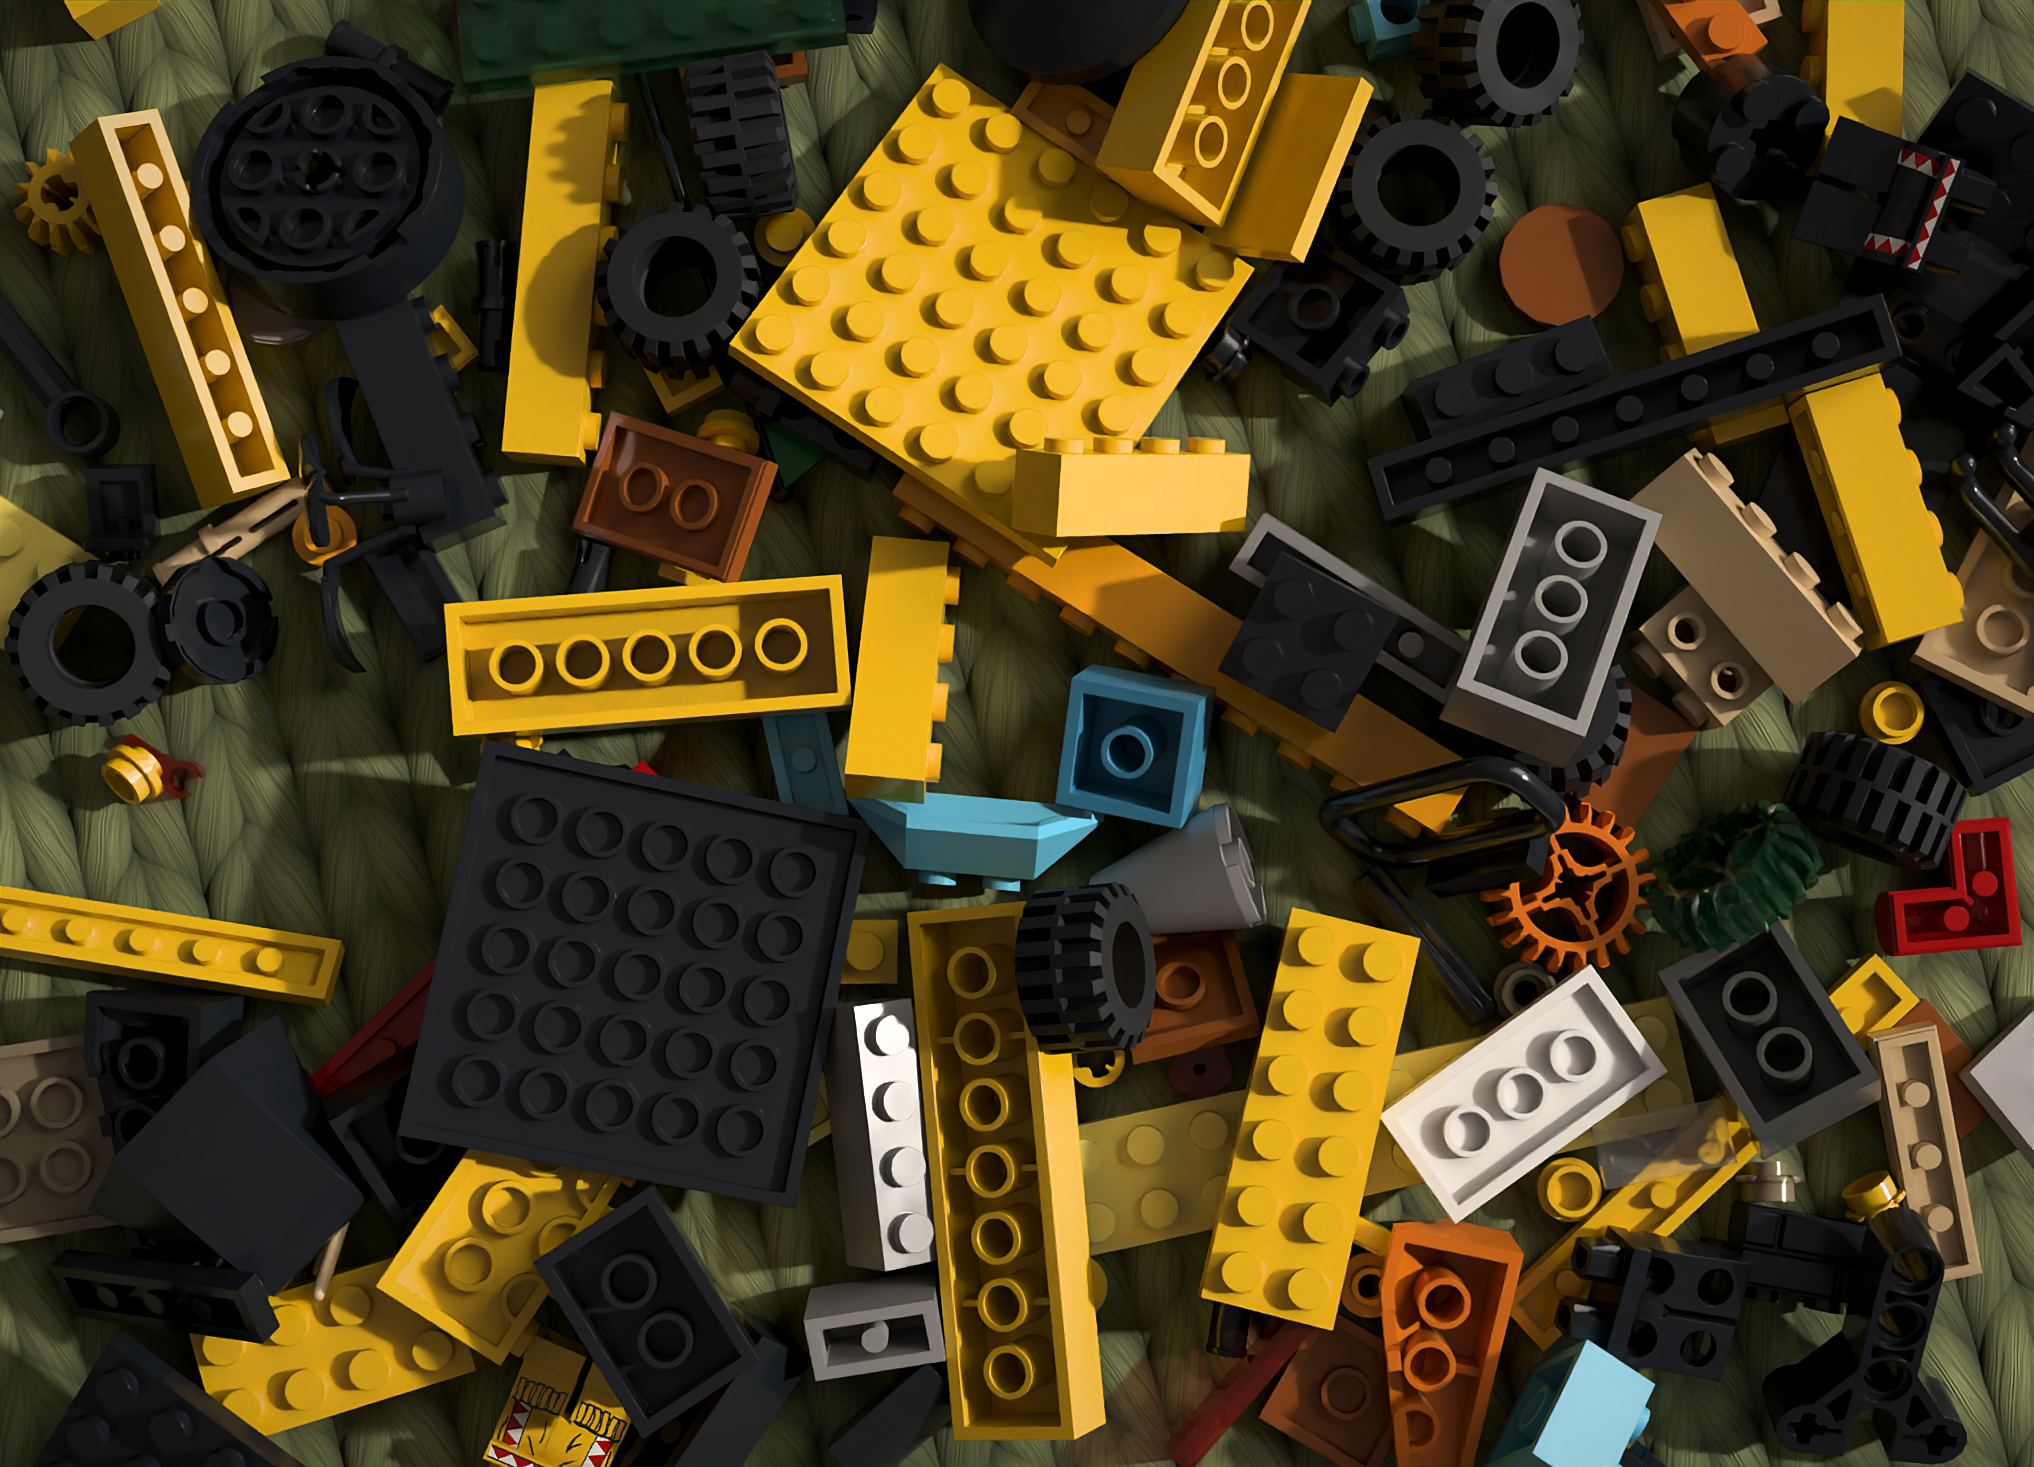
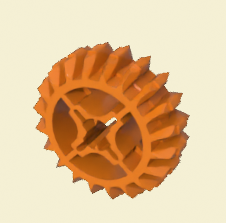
[1480,801,1656,973]

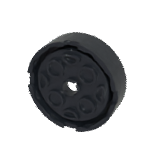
[190,56,465,321]

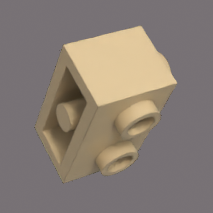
[1624,583,1775,731]

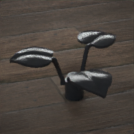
[299,377,450,674]

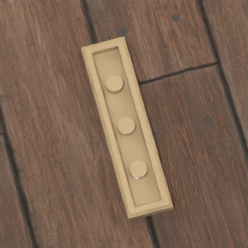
[1865,1021,1982,1282]

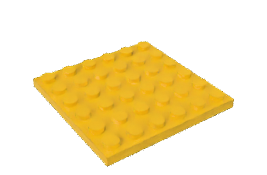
[728,62,1255,568]

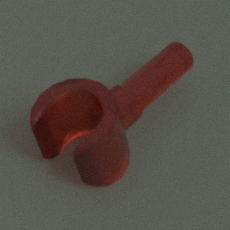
[123,733,206,798]

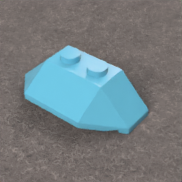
[846,792,1105,892]

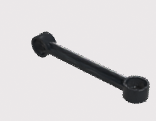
[0,291,120,458]

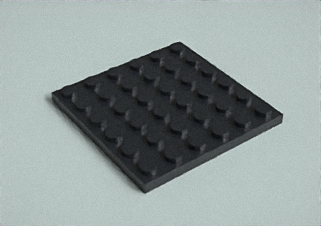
[397,739,871,1209]

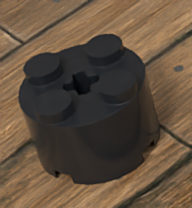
[1671,53,1830,201]

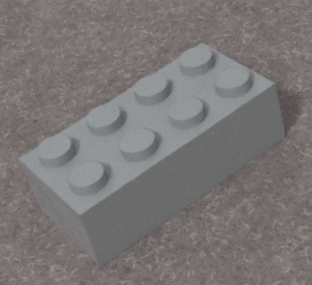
[1439,467,1662,768]

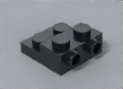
[1226,233,1410,408]

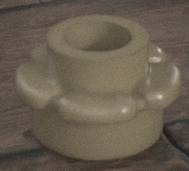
[1735,1162,1801,1202]

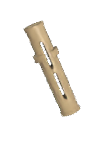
[152,474,337,586]

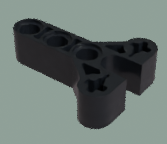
[1762,1207,1967,1464]

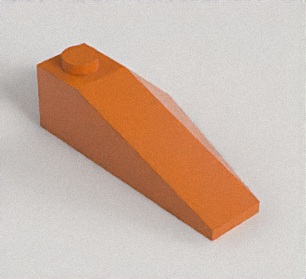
[1379,1218,1524,1467]

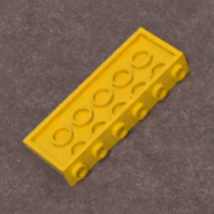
[375,1148,637,1366]

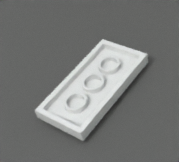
[1380,964,1668,1224]

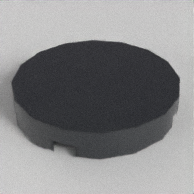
[156,557,279,685]

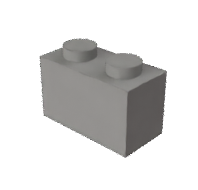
[803,1268,946,1381]

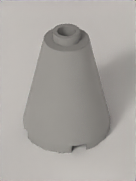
[1089,802,1267,935]

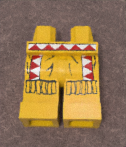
[483,1326,633,1467]

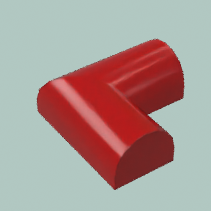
[1875,817,2022,956]

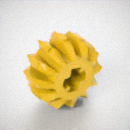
[12,147,103,256]

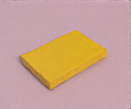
[1202,73,1374,263]

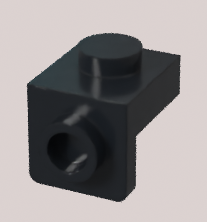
[83,463,162,561]

